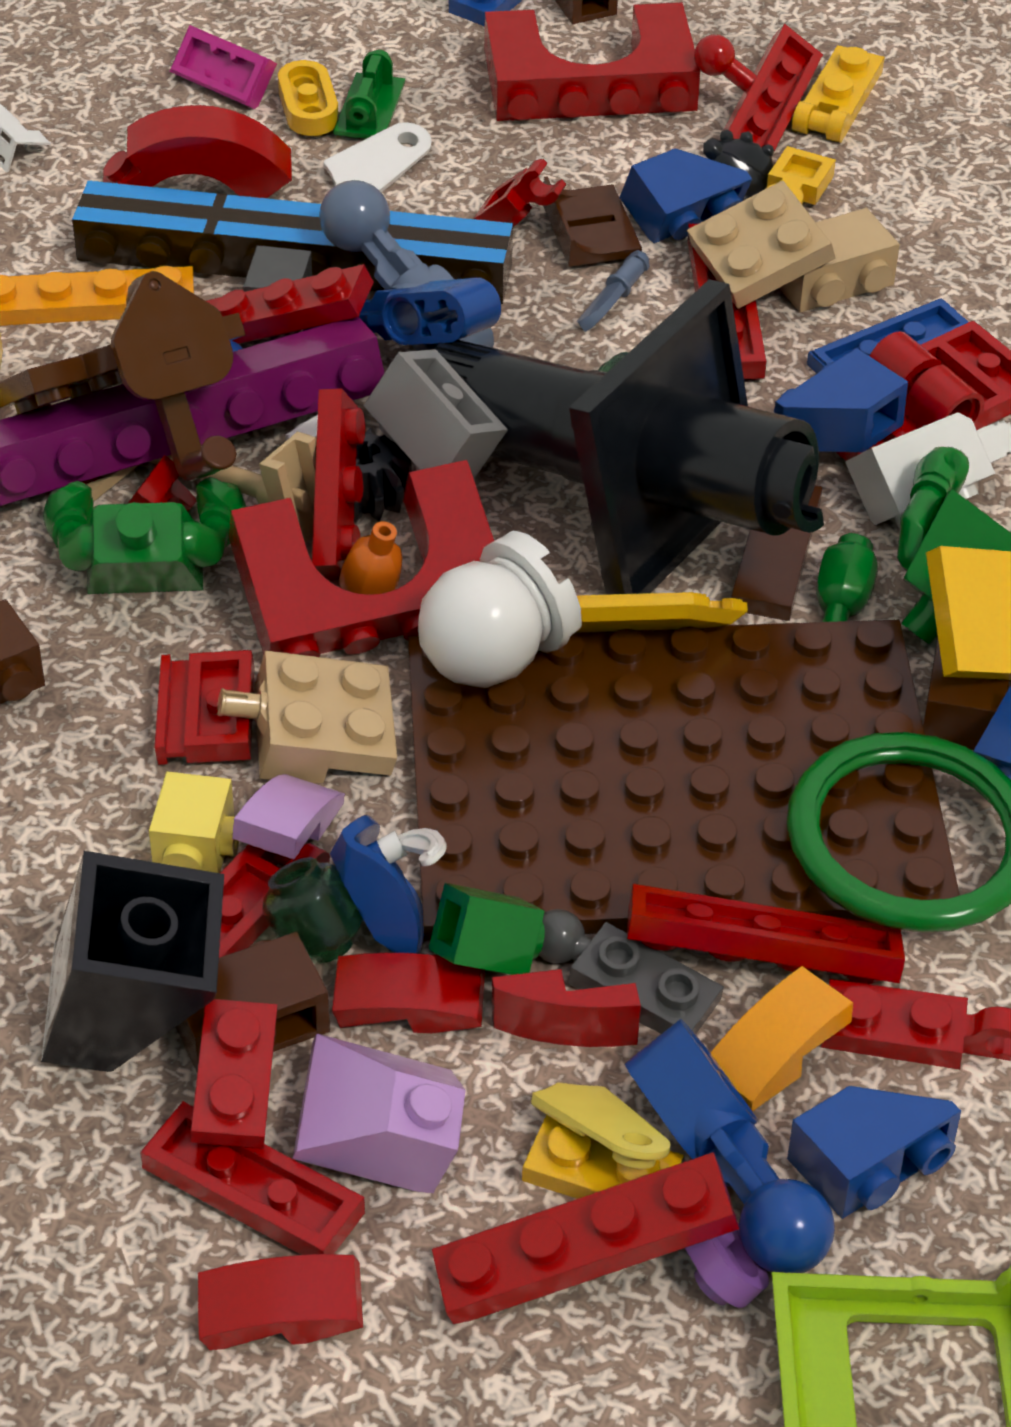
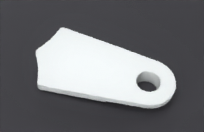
[323,122,432,193]

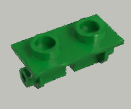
[334,49,405,139]

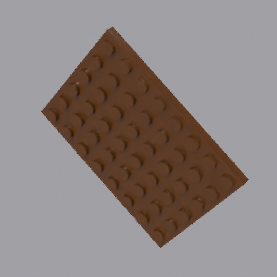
[408,619,960,941]

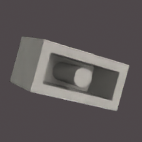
[364,349,508,479]

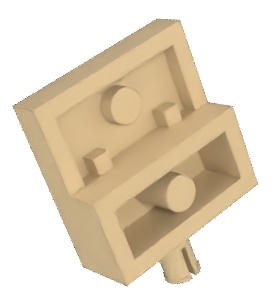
[217,651,397,783]

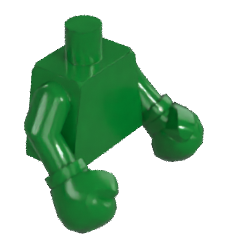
[897,447,1011,645]
[43,477,246,594]

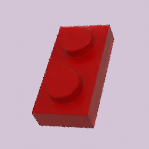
[191,999,278,1149]

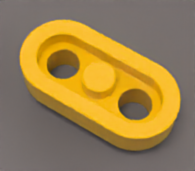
[278,60,338,136]

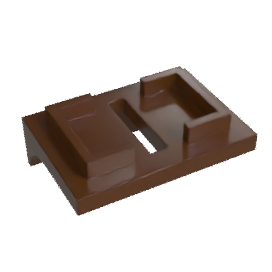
[543,176,642,267]

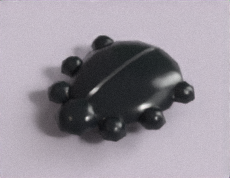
[703,129,774,201]

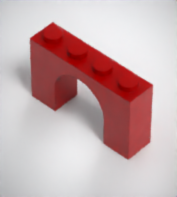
[484,2,701,121]
[229,460,494,657]

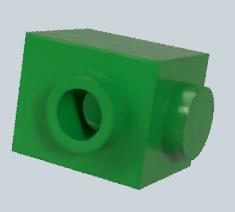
[428,883,545,975]

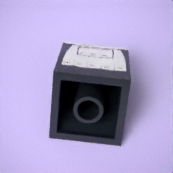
[41,851,224,1072]

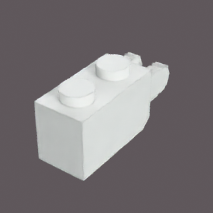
[845,412,1011,528]

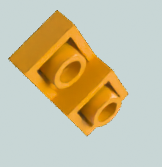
[711,966,853,1111]

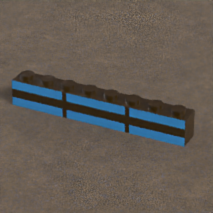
[72,181,513,304]

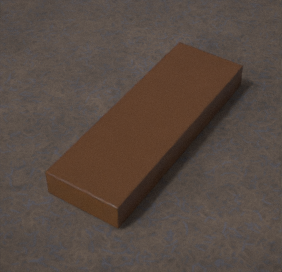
[731,485,823,621]

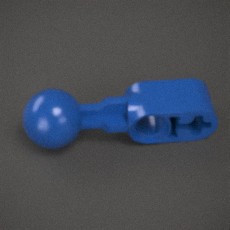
[303,278,501,345]
[625,1019,835,1273]

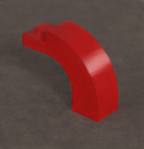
[103,105,292,198]

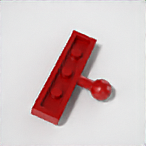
[694,24,823,151]

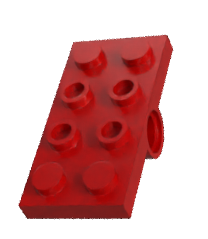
[836,320,1011,461]

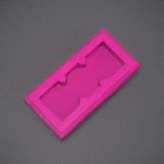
[169,25,277,109]

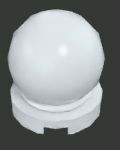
[418,530,582,688]

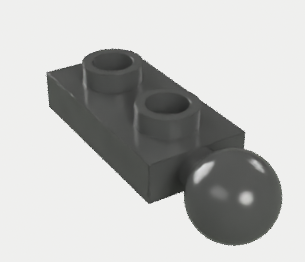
[539,909,724,1034]

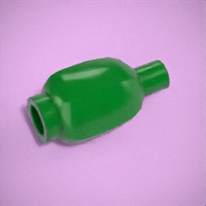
[816,533,878,622]

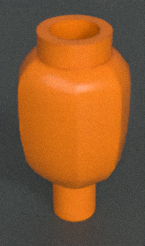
[339,521,403,595]

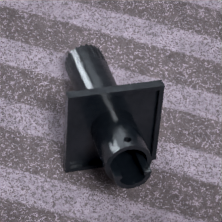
[436,279,824,595]

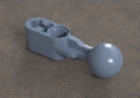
[319,180,494,351]

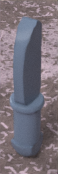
[577,250,650,332]

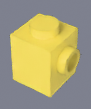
[149,771,240,873]

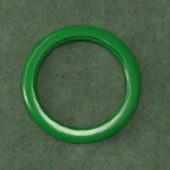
[786,732,1011,933]

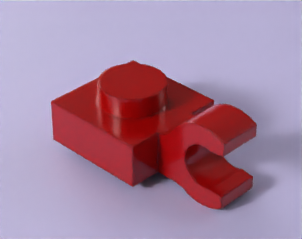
[473,159,566,227]

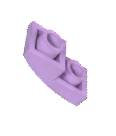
[232,774,345,860]

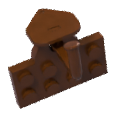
[0,271,245,481]

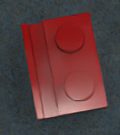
[154,650,255,765]

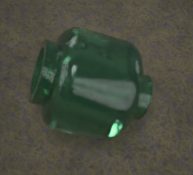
[262,857,363,963]

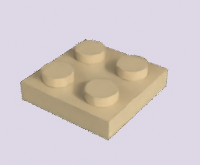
[687,180,836,309]

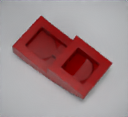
[332,953,485,1034]
[491,969,641,1047]
[198,1254,363,1350]

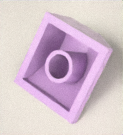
[293,1033,466,1193]

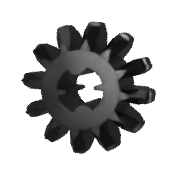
[354,427,412,524]

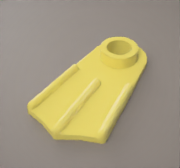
[531,1083,671,1169]

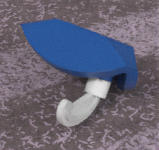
[330,815,447,954]

